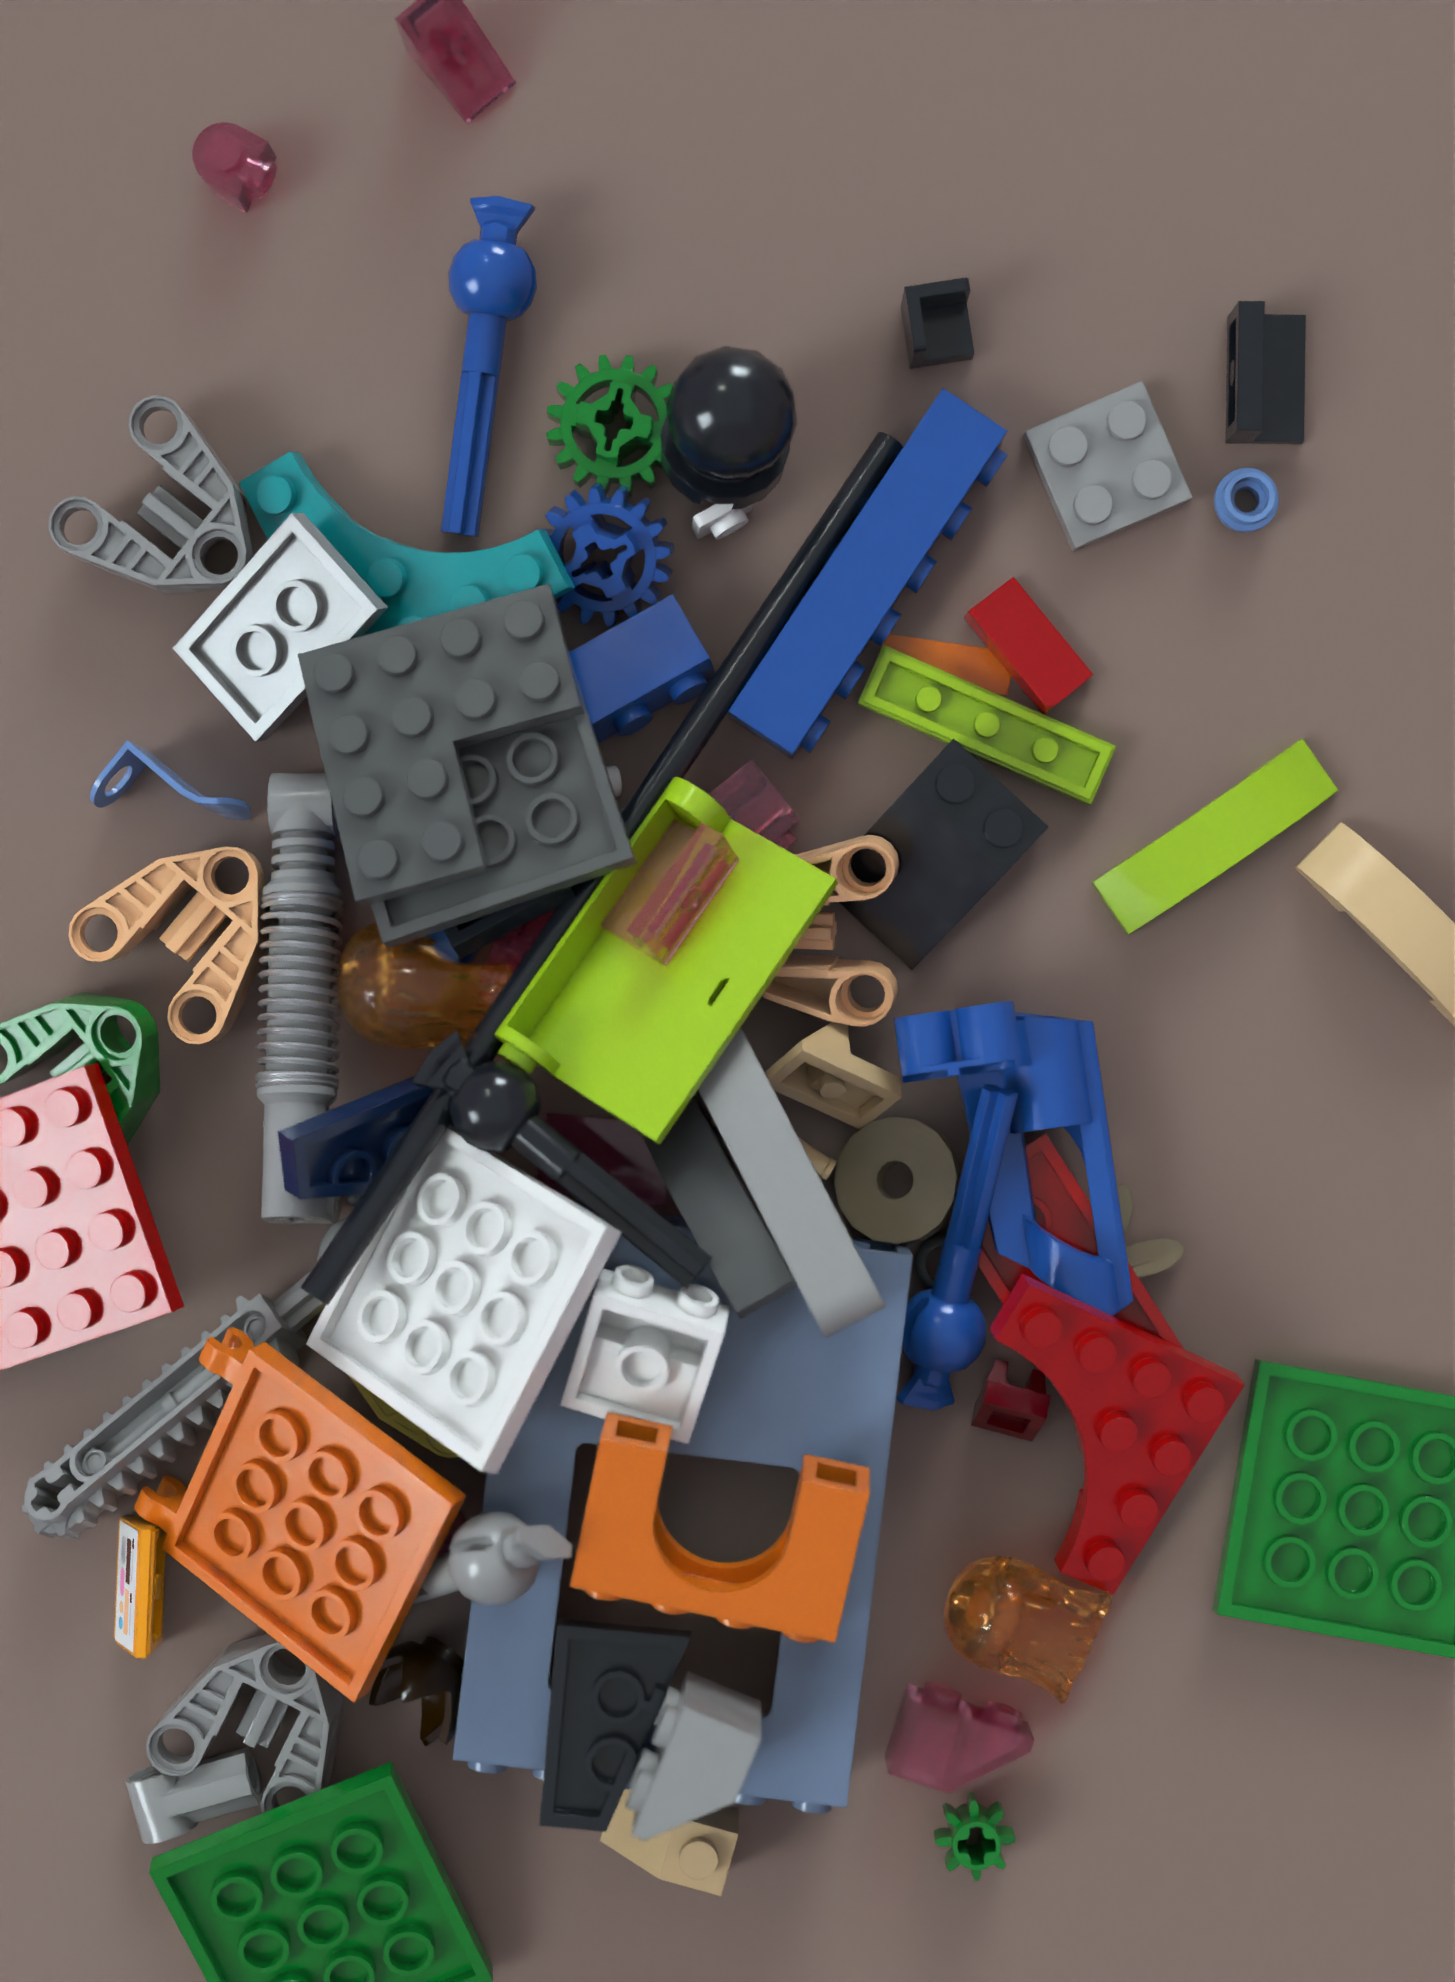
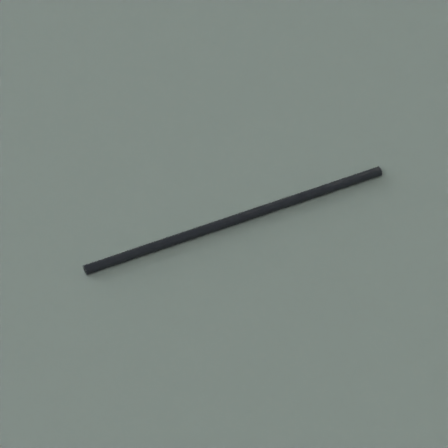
[301,432,903,1305]

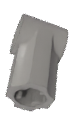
[125,1747,263,1844]

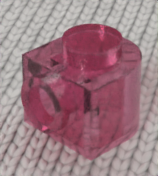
[192,122,277,213]

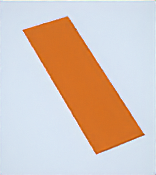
[880,634,1011,696]

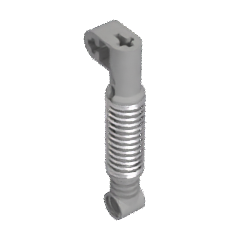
[255,773,344,1224]

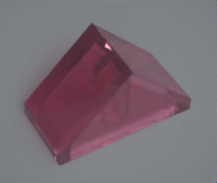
[395,0,516,123]

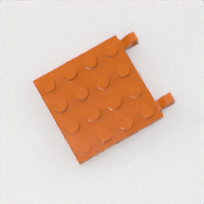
[134,1327,467,1703]

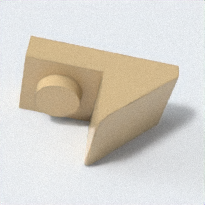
[765,1022,902,1129]

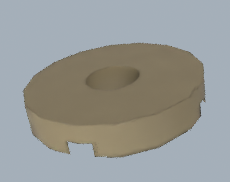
[834,1116,962,1245]

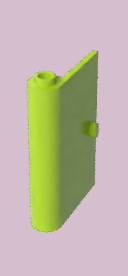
[494,777,839,1145]

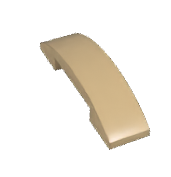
[1294,822,1455,1026]

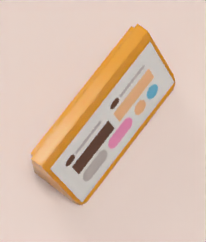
[114,1515,167,1659]

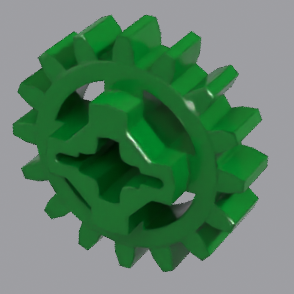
[546,354,673,497]

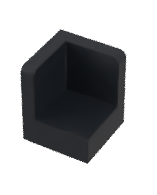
[900,278,974,369]

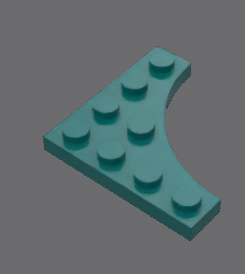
[239,451,575,636]

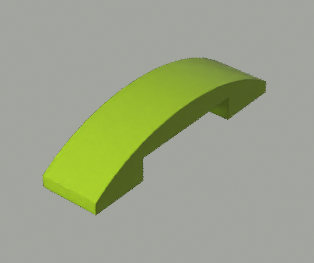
[1091,738,1338,935]

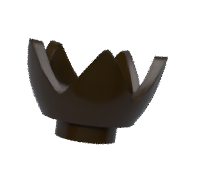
[369,1636,464,1746]

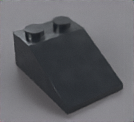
[839,738,1049,970]

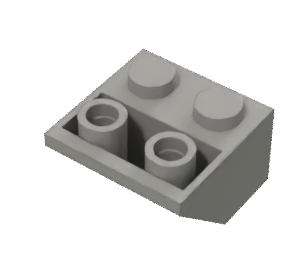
[625,1671,762,1841]

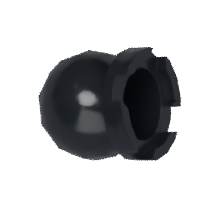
[660,346,797,509]

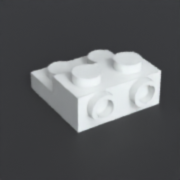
[560,1265,730,1444]

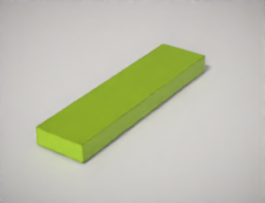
[857,645,1117,806]

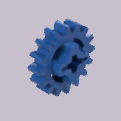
[541,483,675,627]

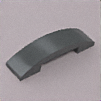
[641,1095,798,1319]

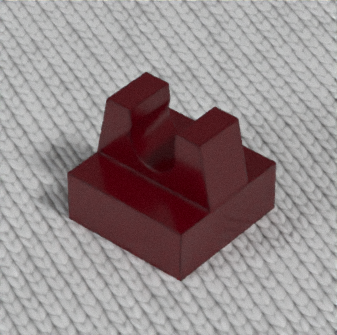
[971,1359,1051,1442]

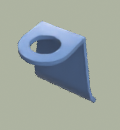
[90,740,252,821]

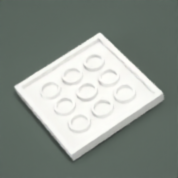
[306,1125,621,1474]

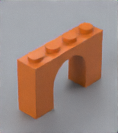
[570,1412,870,1643]

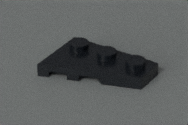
[539,1619,691,1832]

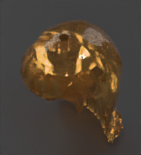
[337,921,512,1049]
[943,1556,1112,1704]

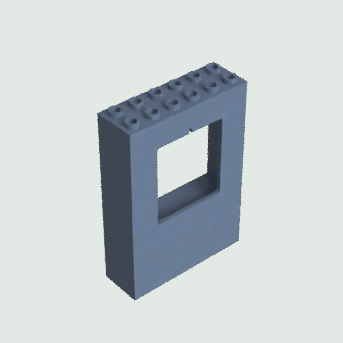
[452,1203,913,1813]

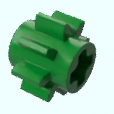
[933,1792,1015,1881]

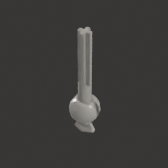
[413,1512,572,1606]

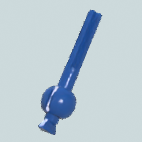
[441,196,537,537]
[896,1084,1018,1411]

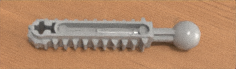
[22,1217,347,1540]

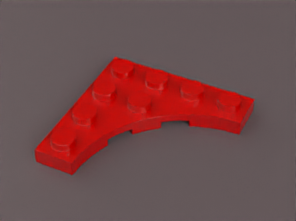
[989,1274,1245,1595]

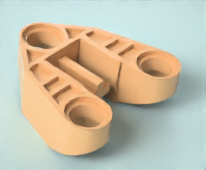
[762,835,899,1027]
[68,846,269,1045]

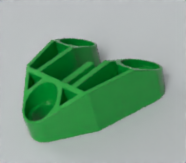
[0,992,160,1145]

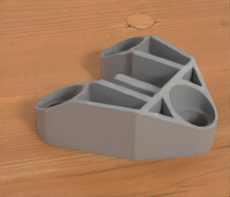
[48,395,253,595]
[146,1634,343,1813]

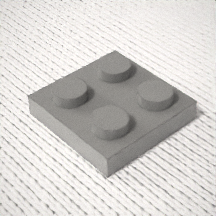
[1023,380,1193,552]

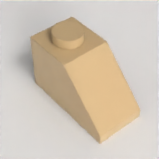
[600,1789,739,1896]

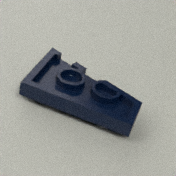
[278,1075,455,1199]

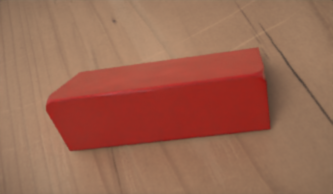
[964,577,1094,715]

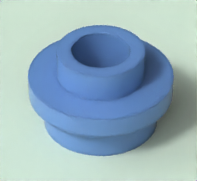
[1213,468,1279,533]

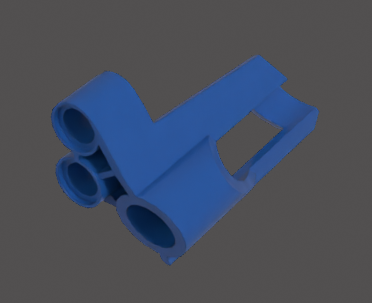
[894,1001,1134,1316]

